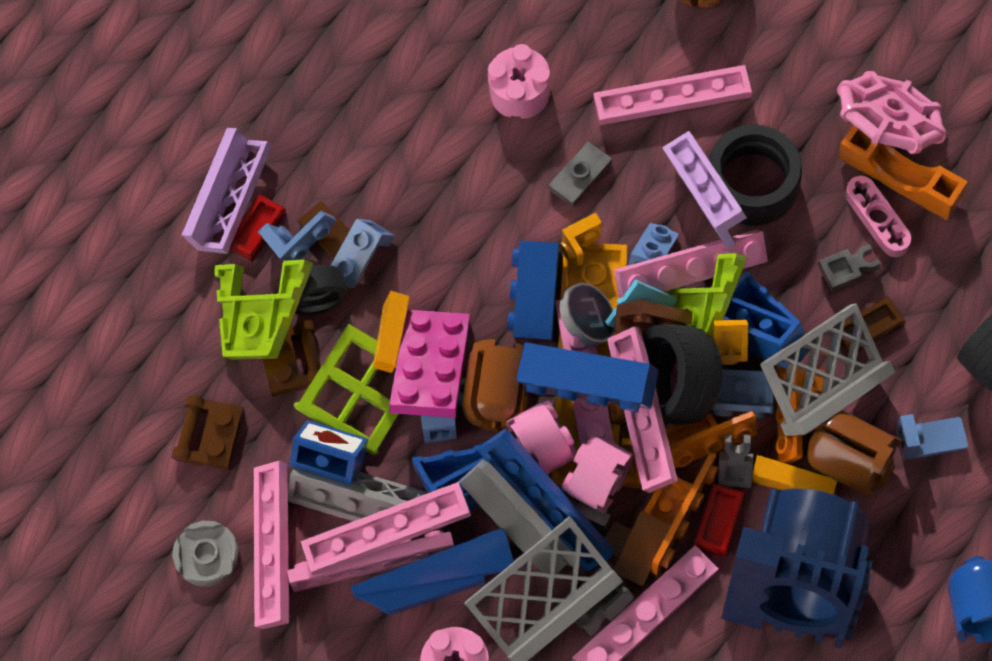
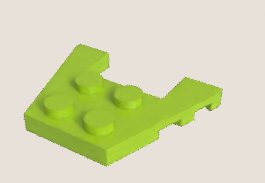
[664,253,747,339]
[215,260,313,360]

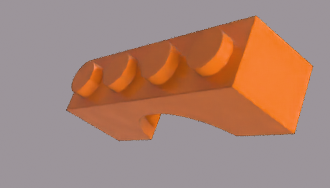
[838,125,968,221]

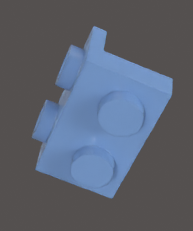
[712,368,773,418]

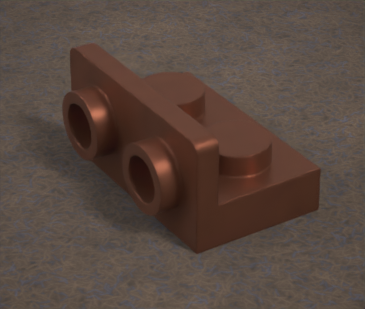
[615,300,692,335]

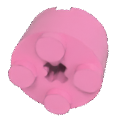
[488,44,551,119]
[506,400,577,475]
[561,435,634,514]
[420,627,489,661]

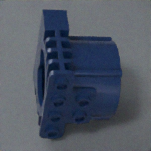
[721,489,873,648]

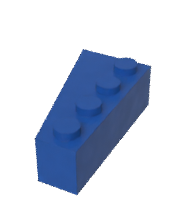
[516,342,659,412]

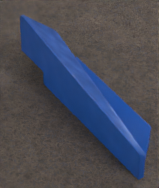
[351,528,514,615]

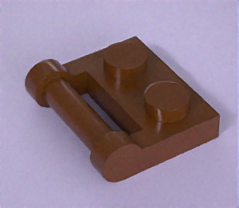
[263,320,321,397]
[171,395,245,471]

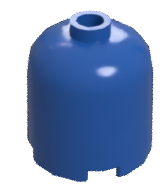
[948,556,992,643]

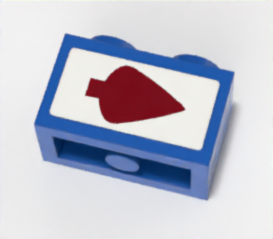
[289,420,368,485]

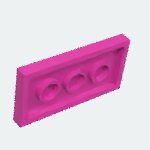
[389,310,470,418]

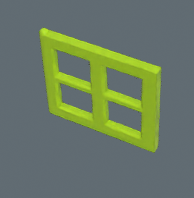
[294,324,399,456]

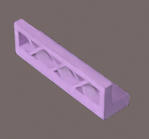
[182,128,272,254]
[662,131,746,249]

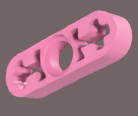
[846,176,911,257]

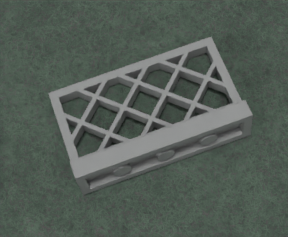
[760,303,895,436]
[464,517,623,661]

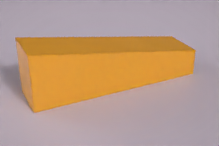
[373,291,410,373]
[752,455,837,495]

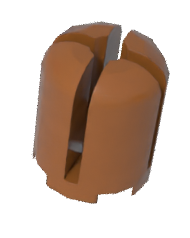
[461,339,530,431]
[807,410,904,500]

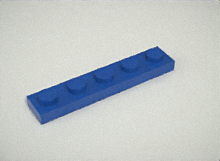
[478,428,614,572]

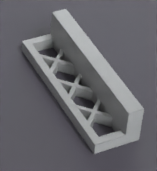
[459,460,575,579]
[288,468,427,521]

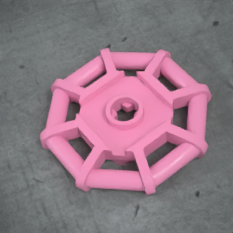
[837,71,947,154]

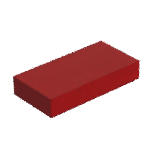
[230,194,286,262]
[694,483,745,557]

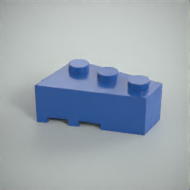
[508,240,561,342]
[723,271,810,369]
[412,444,486,512]

